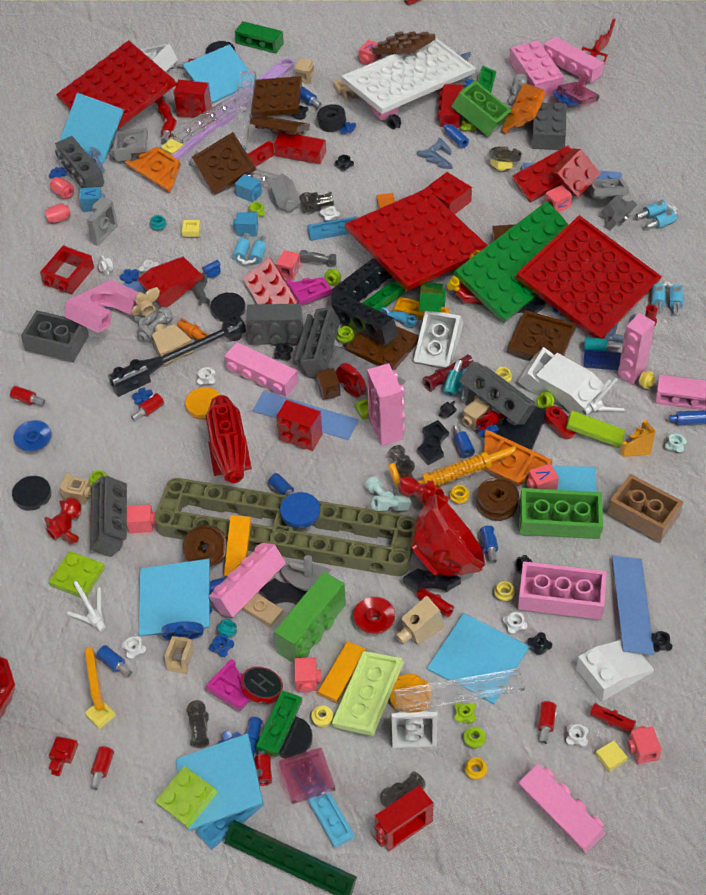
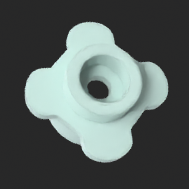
[665,433,687,453]

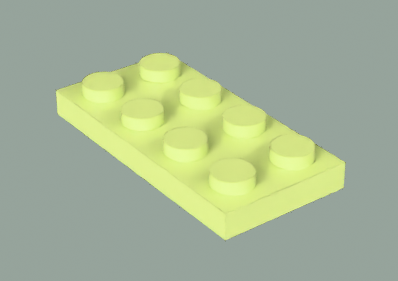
[332,651,404,736]

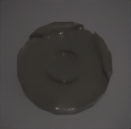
[489,146,522,162]

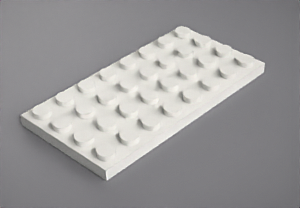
[341,38,476,114]

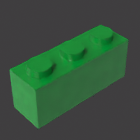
[235,21,284,54]
[419,282,446,312]

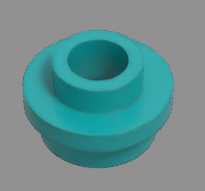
[150,215,167,230]
[217,619,237,638]

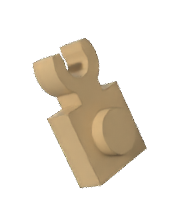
[333,79,355,101]

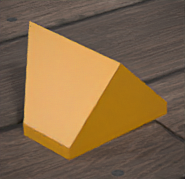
[620,420,655,457]

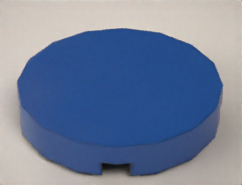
[280,492,320,528]
[161,621,204,640]

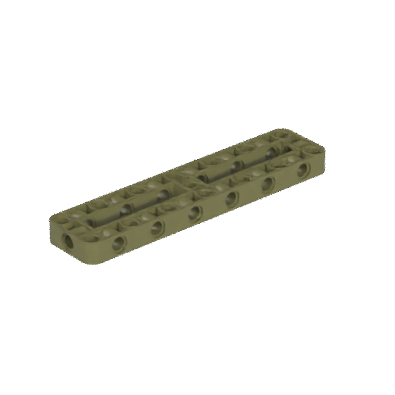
[154,478,416,576]

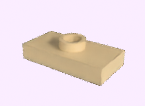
[241,593,284,627]

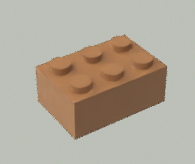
[608,474,683,542]

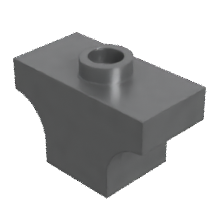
[601,195,637,231]

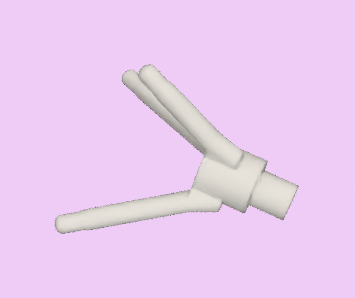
[583,378,625,415]
[67,581,106,632]

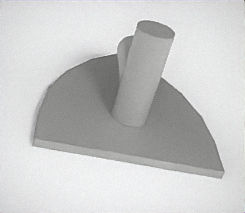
[280,555,331,591]

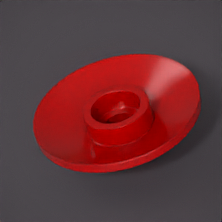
[354,597,395,634]

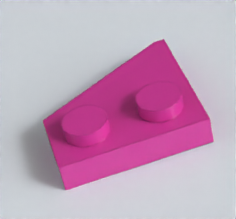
[286,278,332,306]
[206,659,250,711]

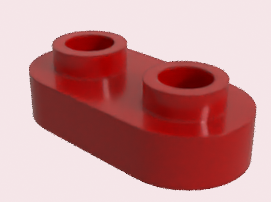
[544,406,576,439]

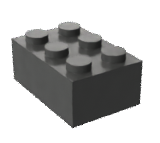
[532,102,567,150]
[246,303,303,345]
[21,310,89,362]

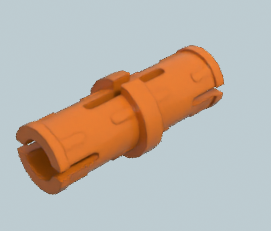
[177,318,209,345]

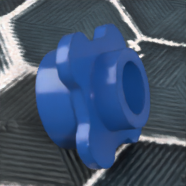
[209,635,234,657]

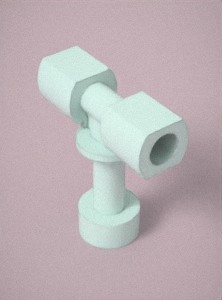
[365,476,411,511]

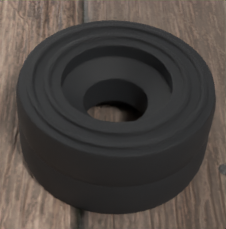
[317,104,346,131]

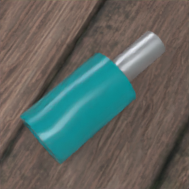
[584,337,620,353]
[443,360,463,396]

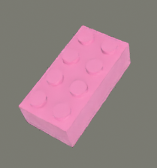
[509,40,564,96]
[367,363,405,446]
[518,561,607,620]

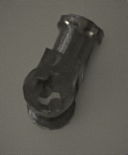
[299,191,334,215]
[388,445,415,478]
[186,700,209,748]
[380,771,426,807]

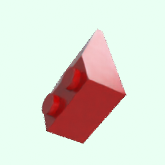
[137,257,204,307]

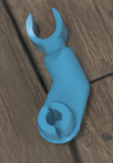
[381,307,417,328]

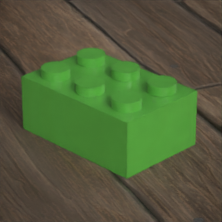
[451,80,512,137]

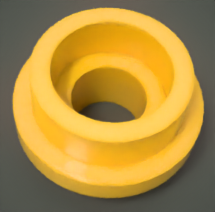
[450,485,469,504]
[465,757,487,780]

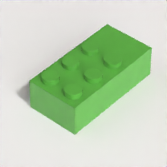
[519,488,603,539]
[274,572,346,664]

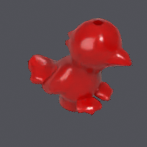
[398,476,449,505]
[44,497,82,545]

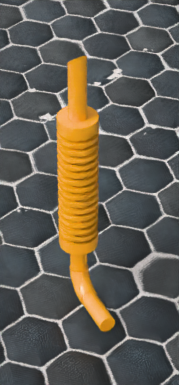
[387,445,517,488]

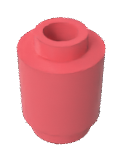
[50,177,74,199]
[45,203,71,223]

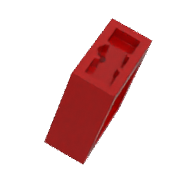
[40,245,94,295]
[373,785,433,852]

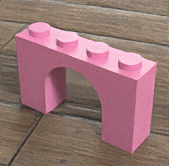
[64,280,139,333]

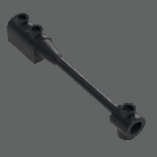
[108,315,246,397]

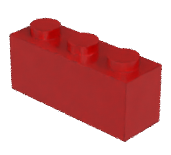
[437,84,463,128]
[274,131,327,165]

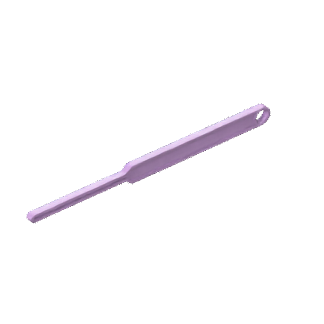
[172,58,294,160]

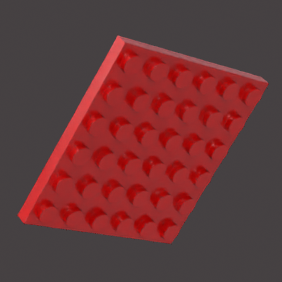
[56,40,177,129]
[344,188,488,291]
[515,215,662,339]

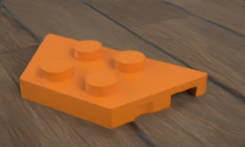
[502,83,546,134]
[125,147,181,193]
[484,430,552,486]

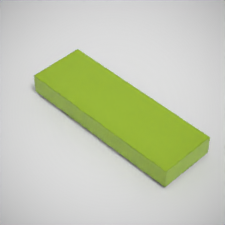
[566,410,625,448]

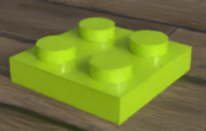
[49,551,105,598]
[155,766,218,828]

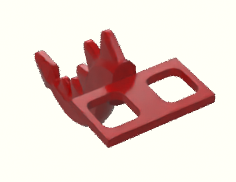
[581,18,615,64]

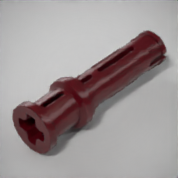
[422,354,474,392]

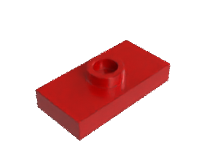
[248,140,274,167]

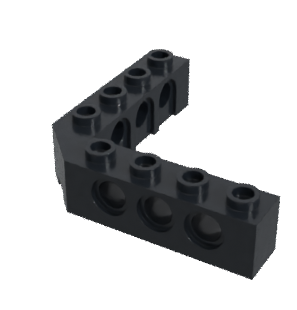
[331,257,398,345]

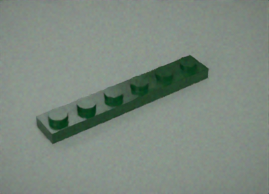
[224,820,357,895]

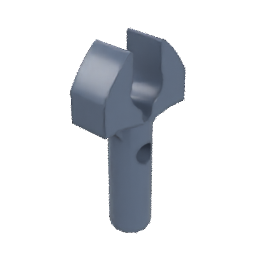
[86,147,105,173]

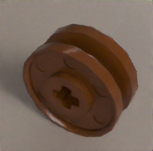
[477,477,519,521]
[182,525,228,567]

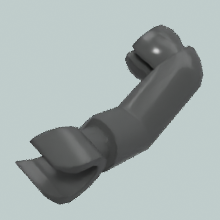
[300,250,337,267]
[193,273,210,306]

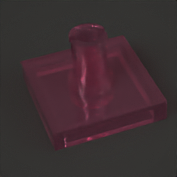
[556,73,600,105]
[279,747,335,804]

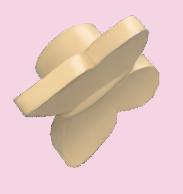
[131,287,160,316]

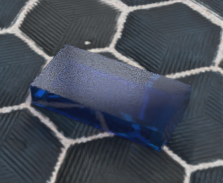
[583,350,621,370]

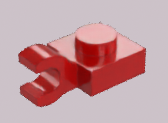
[49,736,79,776]

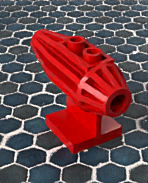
[206,395,252,484]

